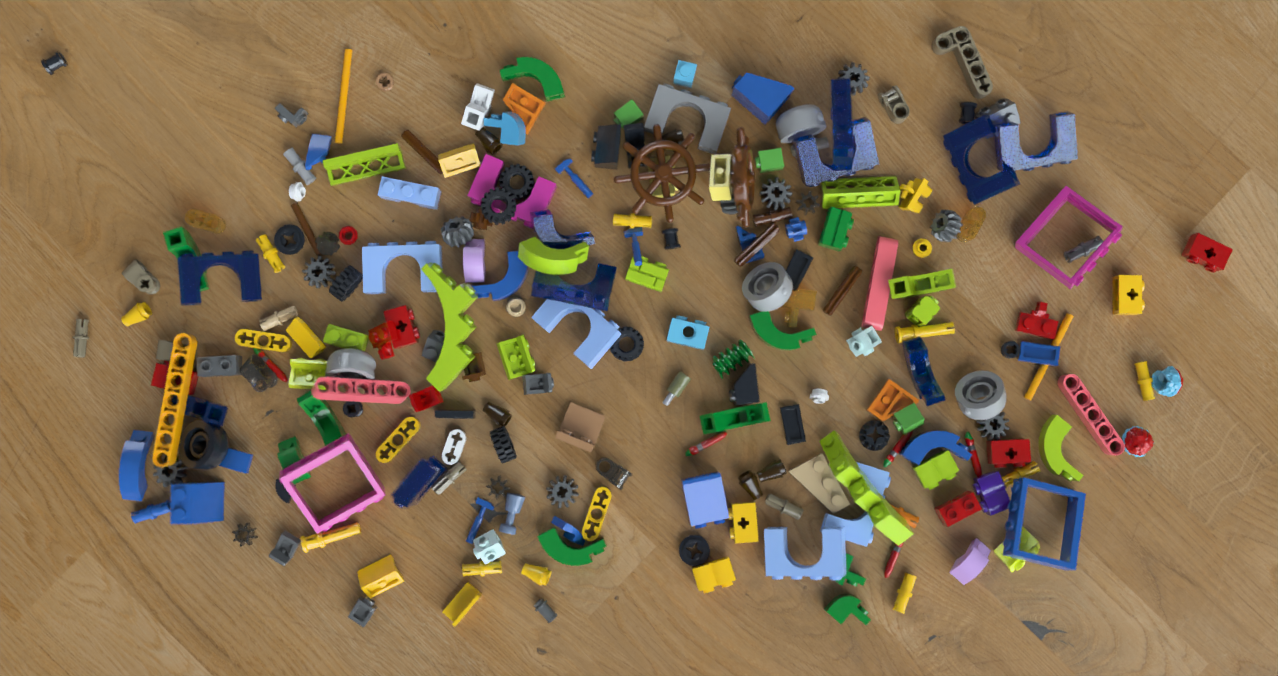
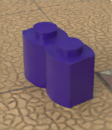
[972,470,1010,516]

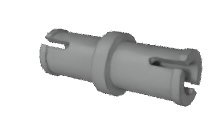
[283,147,316,185]

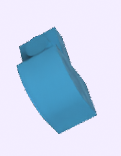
[483,111,526,145]

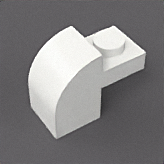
[461,83,495,130]

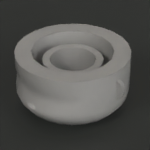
[776,104,827,143]
[742,262,793,312]
[325,348,376,388]
[955,371,1007,420]

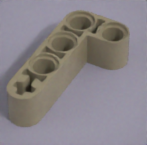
[932,26,993,99]

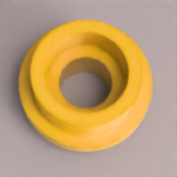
[912,239,932,258]

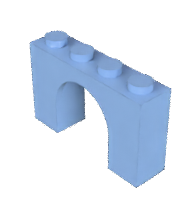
[362,241,442,294]
[531,283,621,369]
[820,462,891,547]
[764,527,847,580]

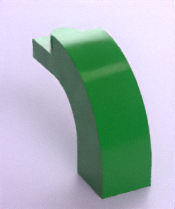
[500,57,565,102]
[163,227,209,295]
[748,311,817,351]
[296,390,346,446]
[699,402,771,435]
[537,527,607,566]

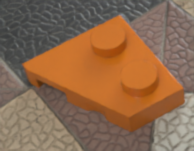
[503,83,546,134]
[867,379,920,421]

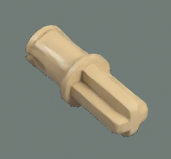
[259,306,298,331]

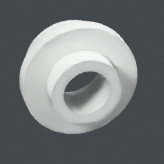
[289,182,306,201]
[810,389,829,404]

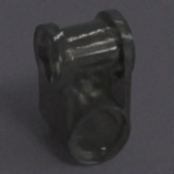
[240,354,278,392]
[596,457,633,490]

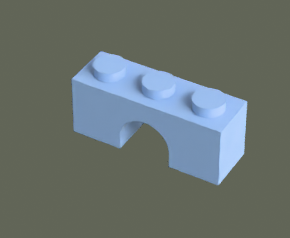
[378,176,441,210]

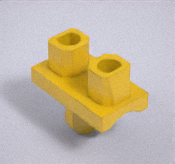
[899,178,932,213]

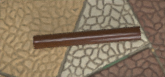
[291,203,323,256]

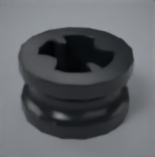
[1001,341,1020,359]

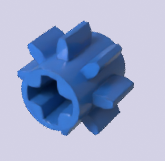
[785,217,807,242]

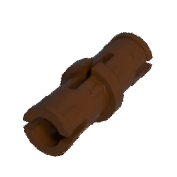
[753,207,793,227]

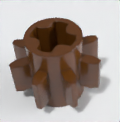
[469,208,493,230]

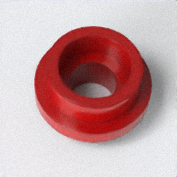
[339,226,358,245]

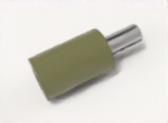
[663,371,691,406]

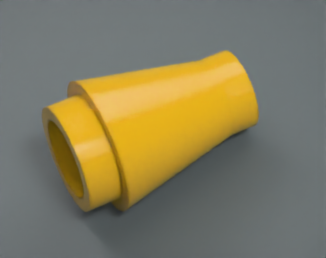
[121,302,152,327]
[521,563,552,586]

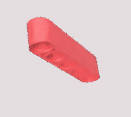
[862,236,898,331]
[1058,374,1125,455]
[311,377,411,404]

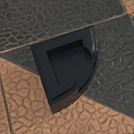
[275,479,296,503]

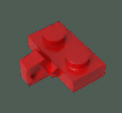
[1015,301,1058,340]
[368,320,398,360]

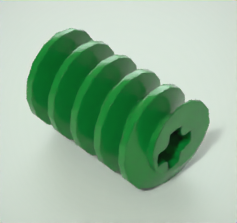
[712,339,755,379]

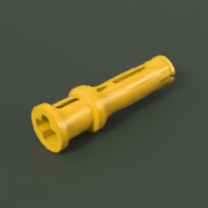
[895,322,955,344]
[300,522,361,553]

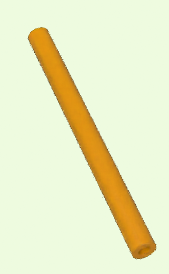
[335,49,352,144]
[1024,313,1074,401]

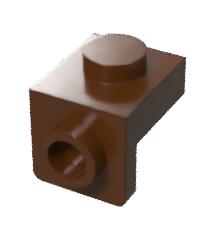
[462,352,486,382]

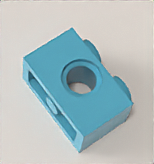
[666,315,709,350]

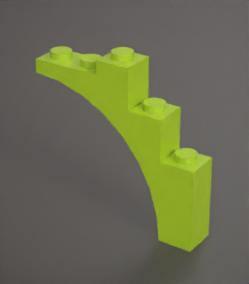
[421,262,478,392]
[819,430,914,545]

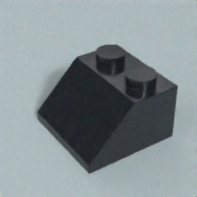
[591,124,621,170]
[729,363,760,405]

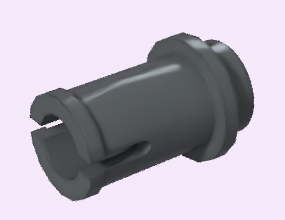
[533,598,558,623]

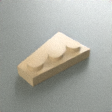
[788,453,850,513]

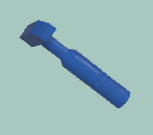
[555,159,593,198]
[624,227,643,266]
[466,497,495,544]

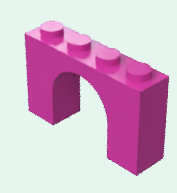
[467,154,557,229]

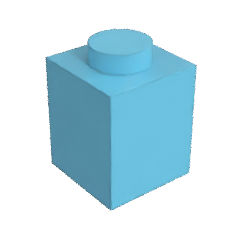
[673,60,697,88]

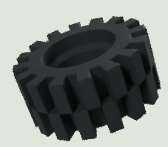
[499,164,535,200]
[481,187,516,225]
[329,265,363,302]
[610,327,644,362]
[489,426,517,464]

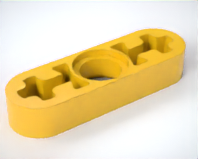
[235,329,292,352]
[376,417,420,463]
[582,487,612,541]

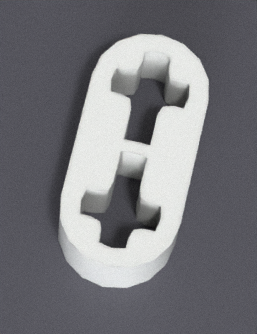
[442,429,466,465]

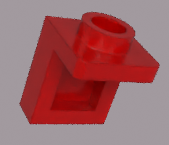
[409,385,444,412]

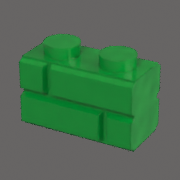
[818,207,854,251]

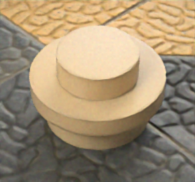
[506,298,526,317]

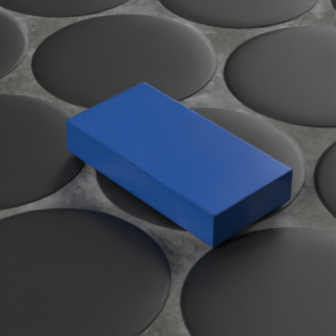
[1018,341,1060,366]

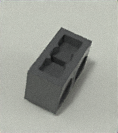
[197,355,243,377]

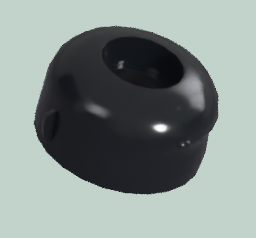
[178,420,229,470]

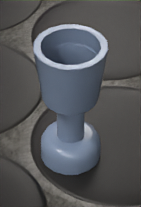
[499,492,525,535]

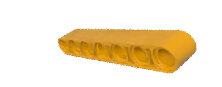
[152,333,197,467]

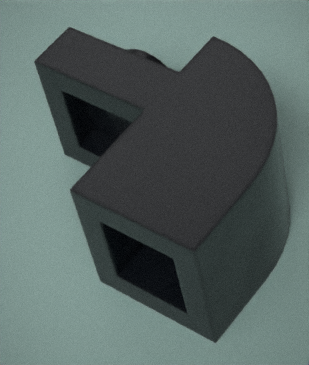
[624,123,646,168]

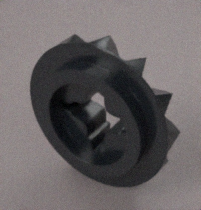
[274,224,306,255]
[859,420,890,451]
[679,535,710,566]

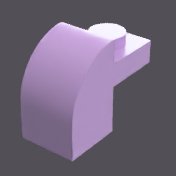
[463,239,485,283]
[949,538,991,585]

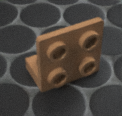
[555,403,605,452]

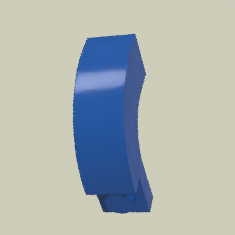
[472,251,529,301]
[119,430,154,501]
[899,431,972,465]

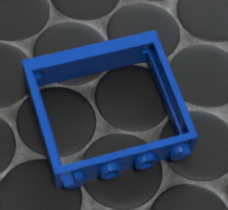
[1003,477,1086,571]

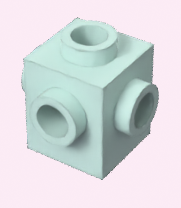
[846,326,882,357]
[473,529,506,564]

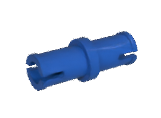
[131,500,171,524]

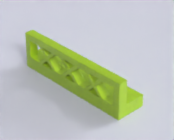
[323,143,405,186]
[821,176,900,209]

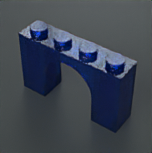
[830,79,853,170]
[993,111,1078,175]
[943,115,1021,205]
[792,117,879,187]
[177,251,262,306]
[531,263,617,311]
[391,456,448,509]

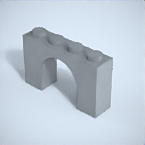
[644,83,731,155]

